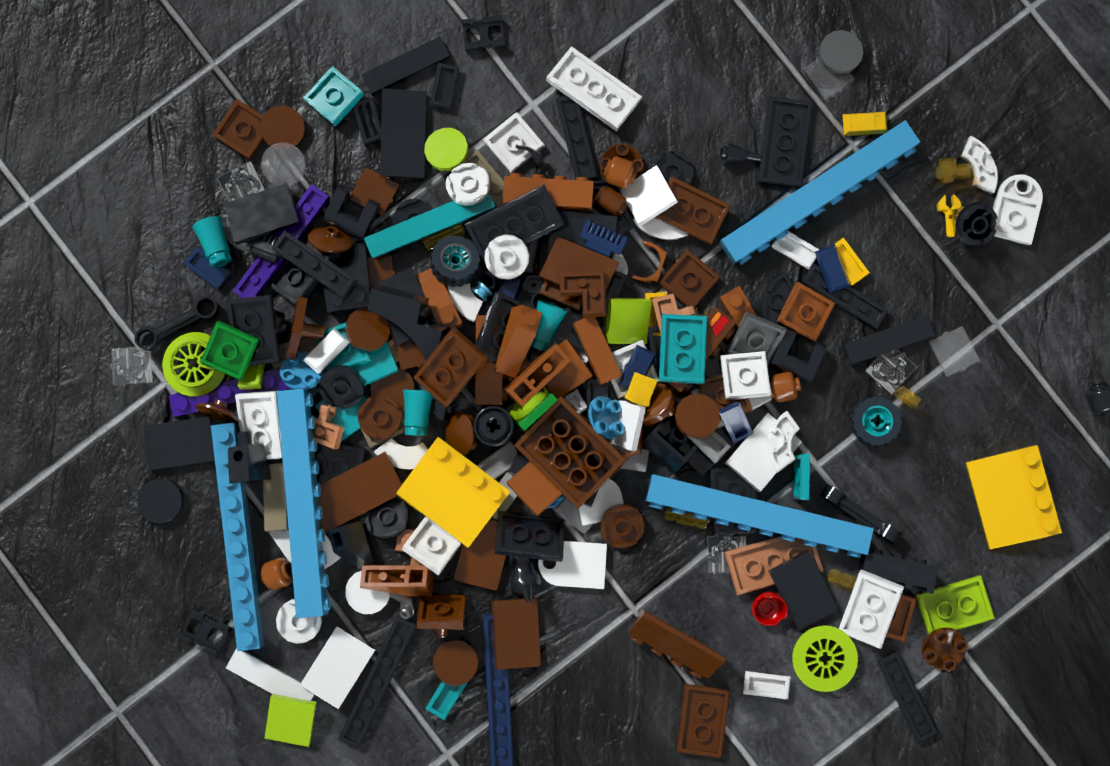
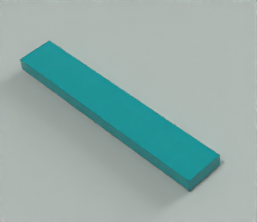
[364,193,495,259]

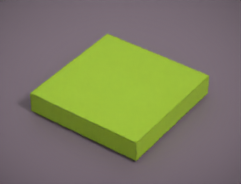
[604,298,652,344]
[264,694,317,747]

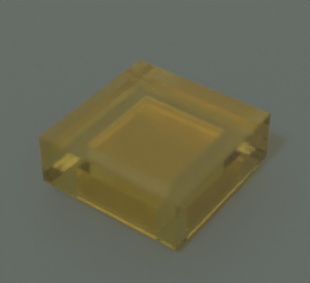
[894,386,921,407]

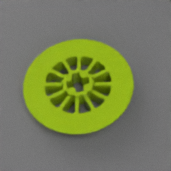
[162,332,225,396]
[792,626,858,692]

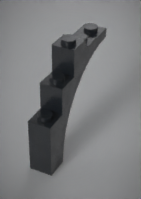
[368,285,456,420]

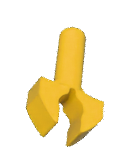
[937,195,961,237]

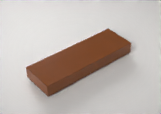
[573,317,622,385]

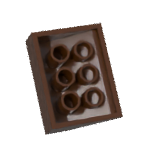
[514,396,629,509]
[628,608,726,679]

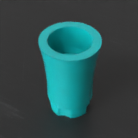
[192,216,232,267]
[531,300,567,351]
[403,390,433,436]

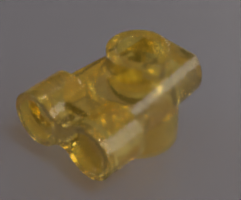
[936,158,971,183]

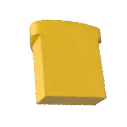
[624,372,657,407]

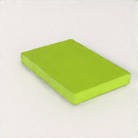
[915,575,995,635]

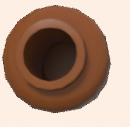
[603,156,637,189]
[769,372,802,403]
[260,558,293,590]

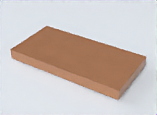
[724,535,823,595]

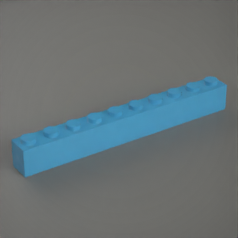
[719,120,920,265]
[277,388,331,618]
[211,423,265,651]
[645,474,874,558]

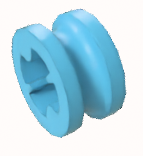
[471,281,493,302]

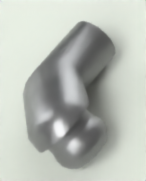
[390,593,415,619]

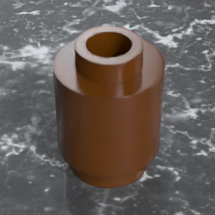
[594,186,628,216]

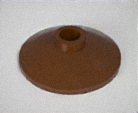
[308,226,353,253]
[195,400,239,424]

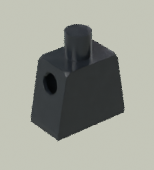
[228,431,271,484]

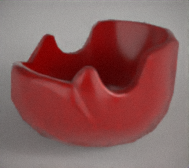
[752,592,788,626]

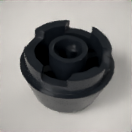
[953,202,998,245]

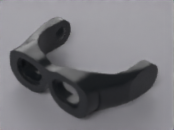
[515,144,542,178]

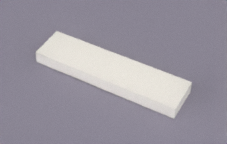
[226,648,315,701]

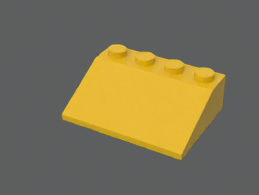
[396,437,510,548]
[966,445,1062,549]

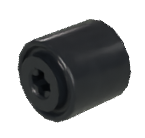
[473,406,515,448]

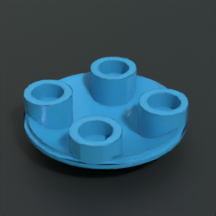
[280,351,325,390]
[589,396,624,440]

